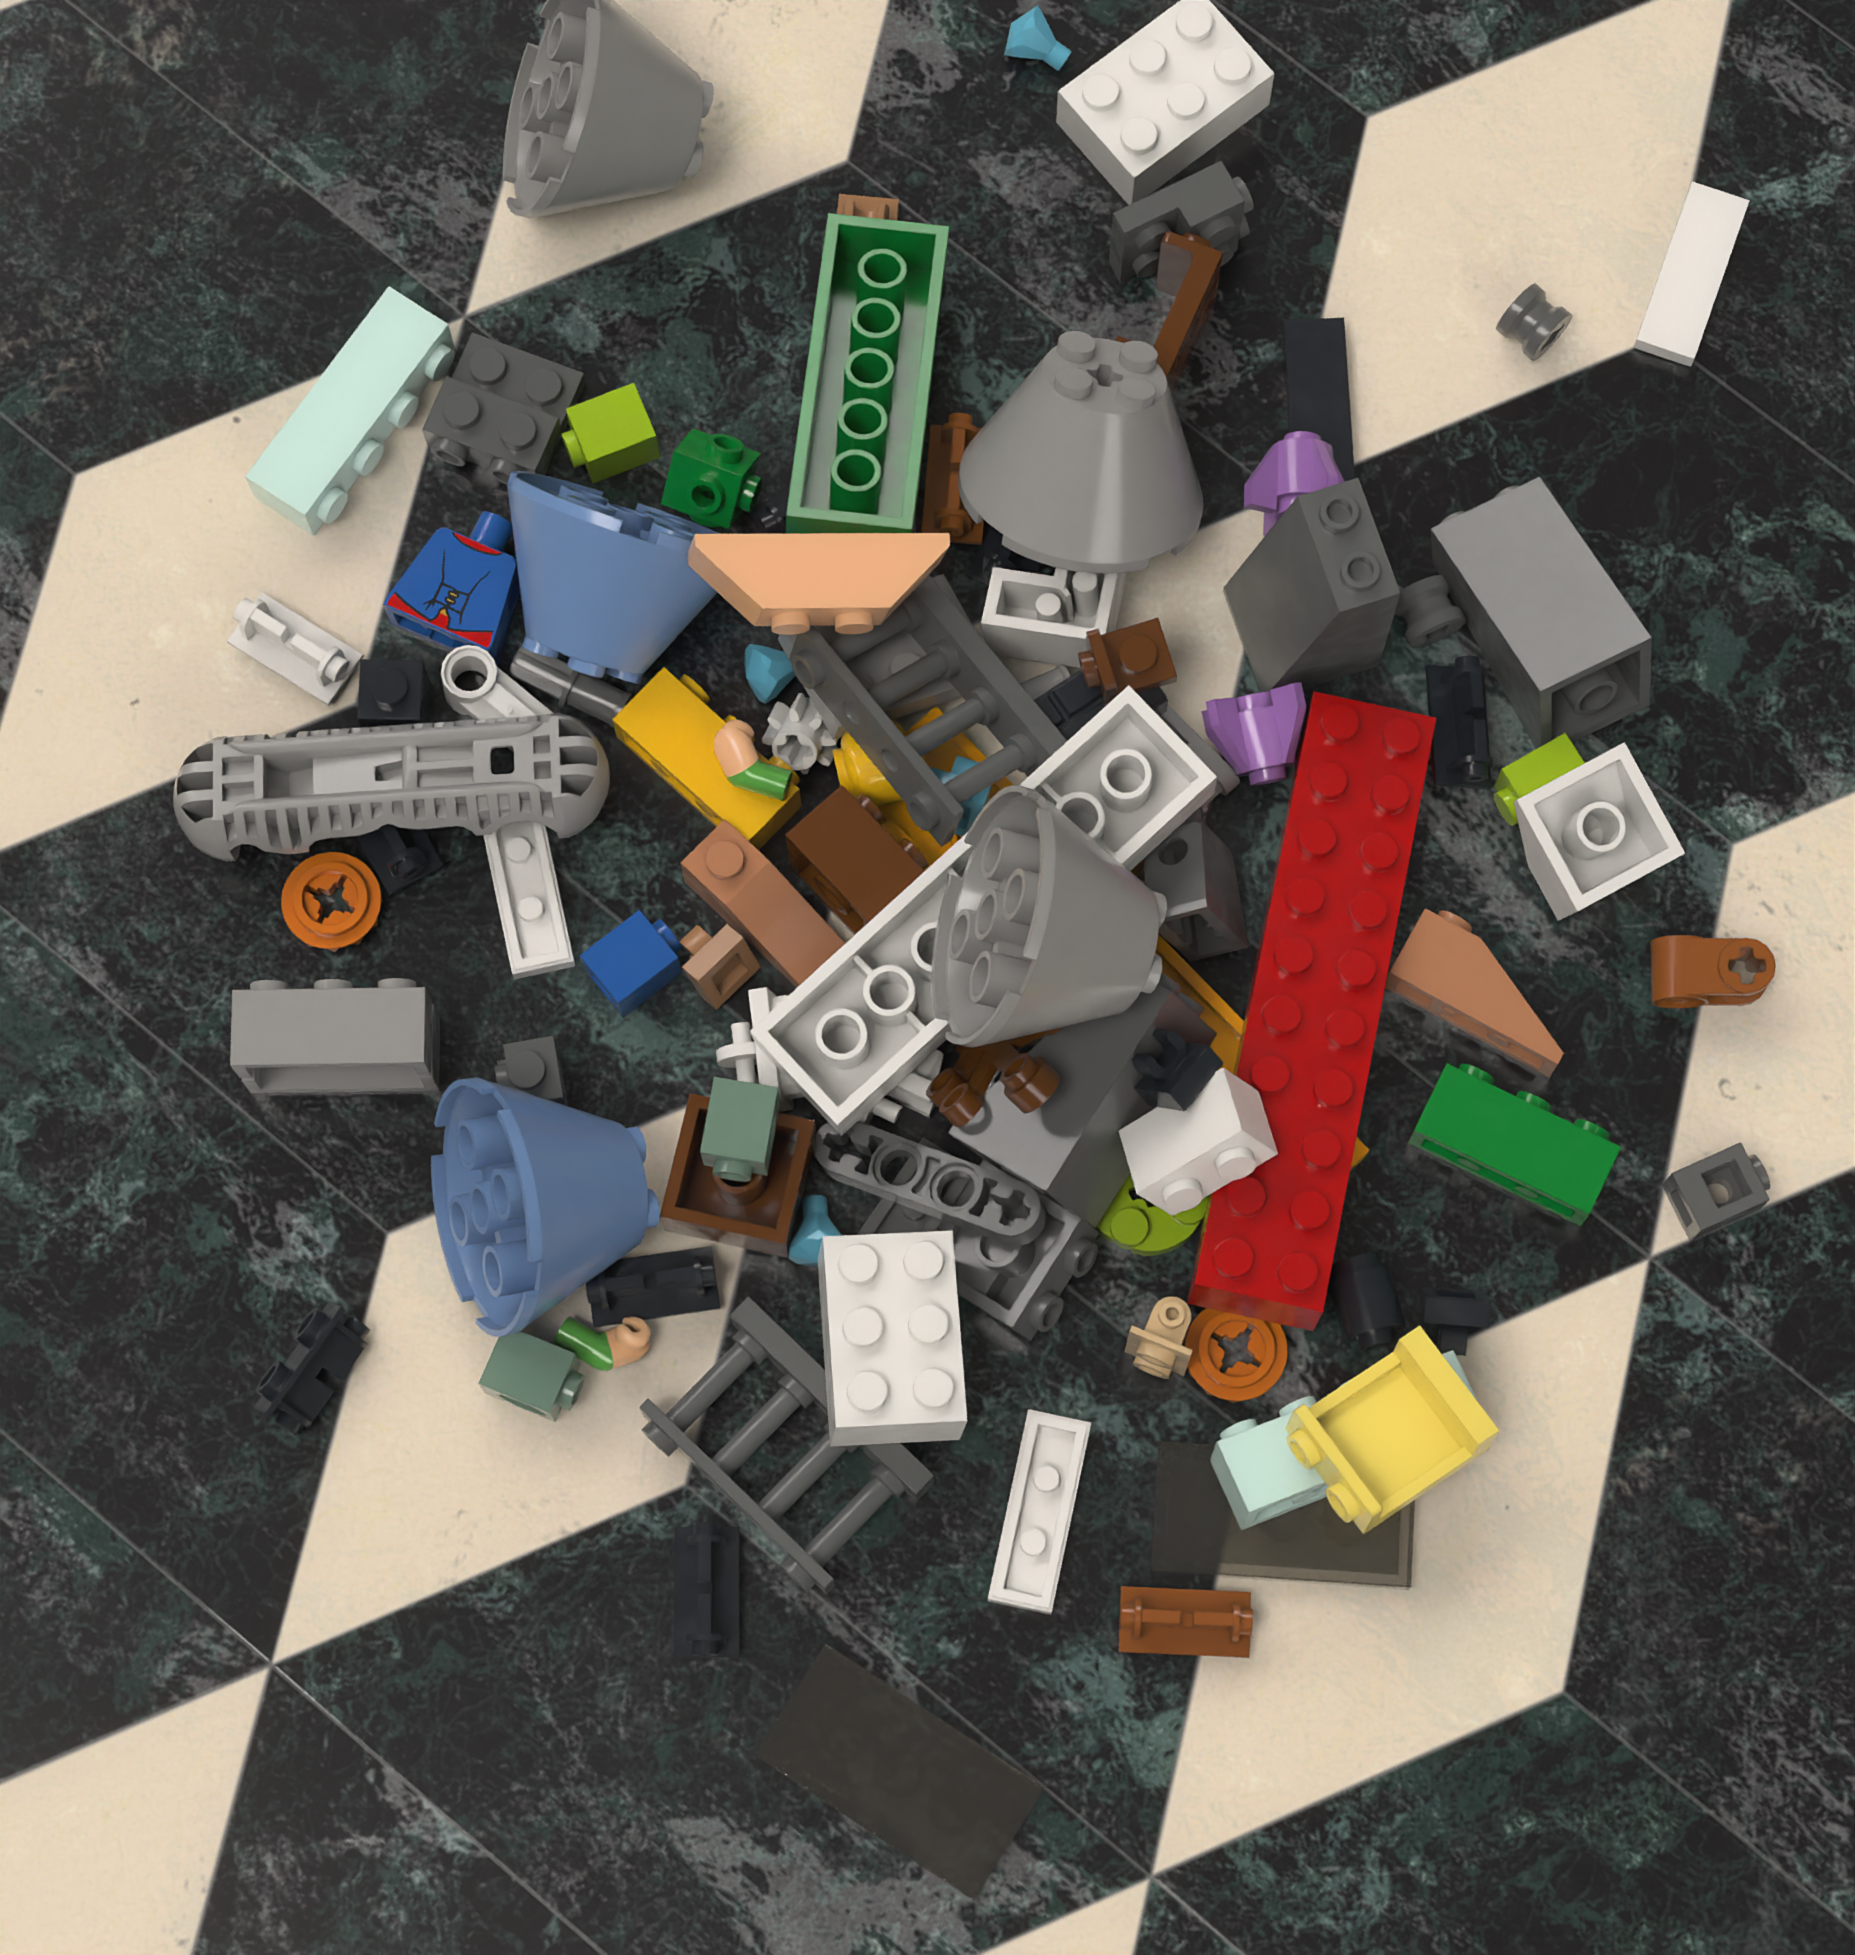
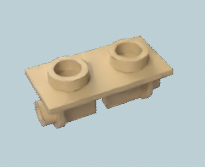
[1125,1297,1193,1379]

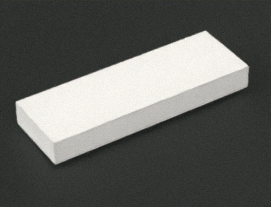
[1633,182,1749,367]
[483,822,575,980]
[988,1409,1091,1615]

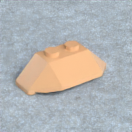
[688,533,950,635]

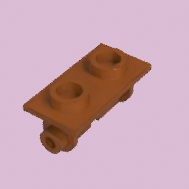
[922,413,984,545]
[1119,1586,1253,1658]

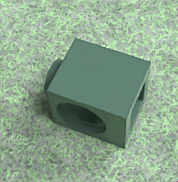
[700,1077,781,1182]
[478,1331,585,1422]

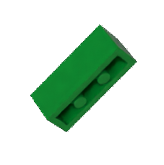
[1408,1063,1621,1226]

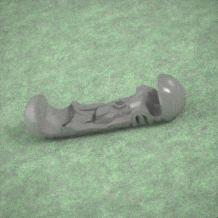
[173,713,610,862]

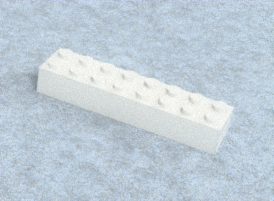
[750,685,1217,1136]

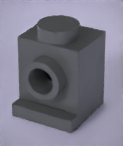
[495,1036,569,1107]
[1662,1142,1770,1242]

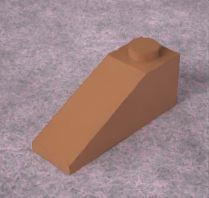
[681,819,846,987]
[1385,908,1564,1078]

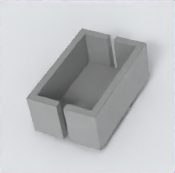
[230,978,440,1093]

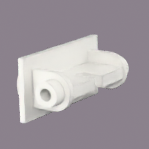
[227,592,364,706]

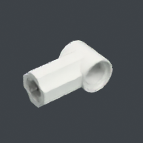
[441,645,554,752]

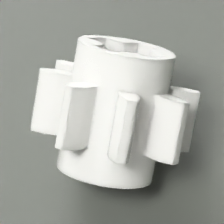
[762,693,839,774]

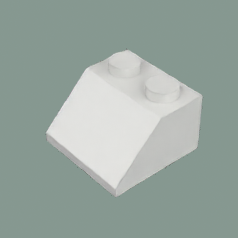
[1514,742,1685,921]

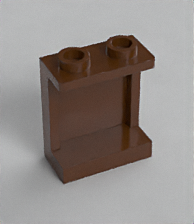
[1115,231,1223,397]

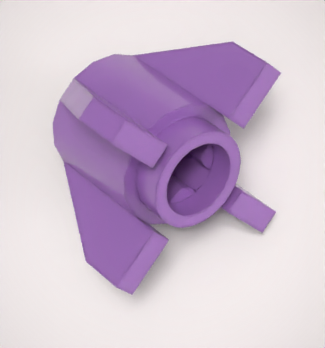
[1244,431,1345,537]
[1201,682,1306,786]

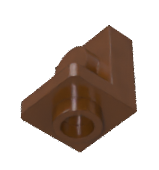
[1078,618,1177,704]

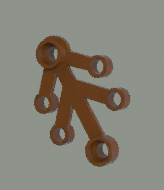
[926,1027,1063,1127]

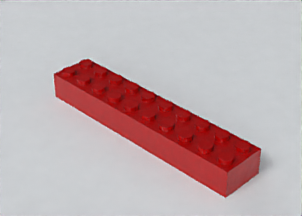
[1187,691,1436,1331]

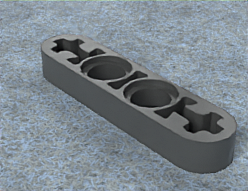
[813,1121,1047,1246]

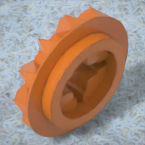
[281,852,383,952]
[1184,1308,1287,1403]

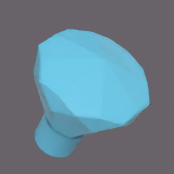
[1004,5,1072,71]
[744,644,796,704]
[789,1195,843,1267]

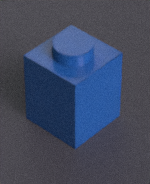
[580,910,682,1018]

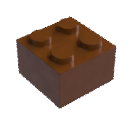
[785,785,929,935]
[660,1093,817,1258]

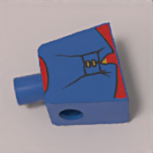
[383,511,520,666]

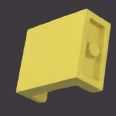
[1286,1326,1499,1534]

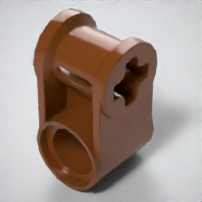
[1650,935,1776,1009]

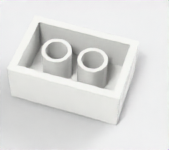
[1056,0,1274,205]
[817,1231,967,1446]

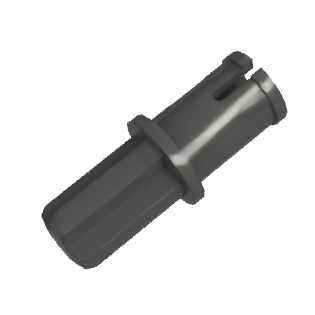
[510,646,633,728]

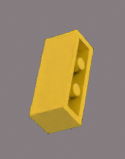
[612,667,802,851]

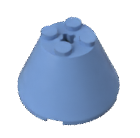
[507,471,721,684]
[431,1077,660,1337]

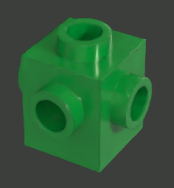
[661,428,763,529]

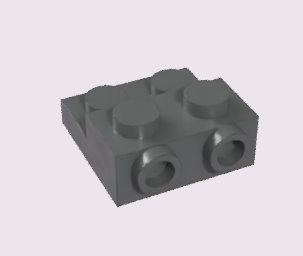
[1109,161,1254,282]
[422,332,586,484]
[938,1159,1099,1341]

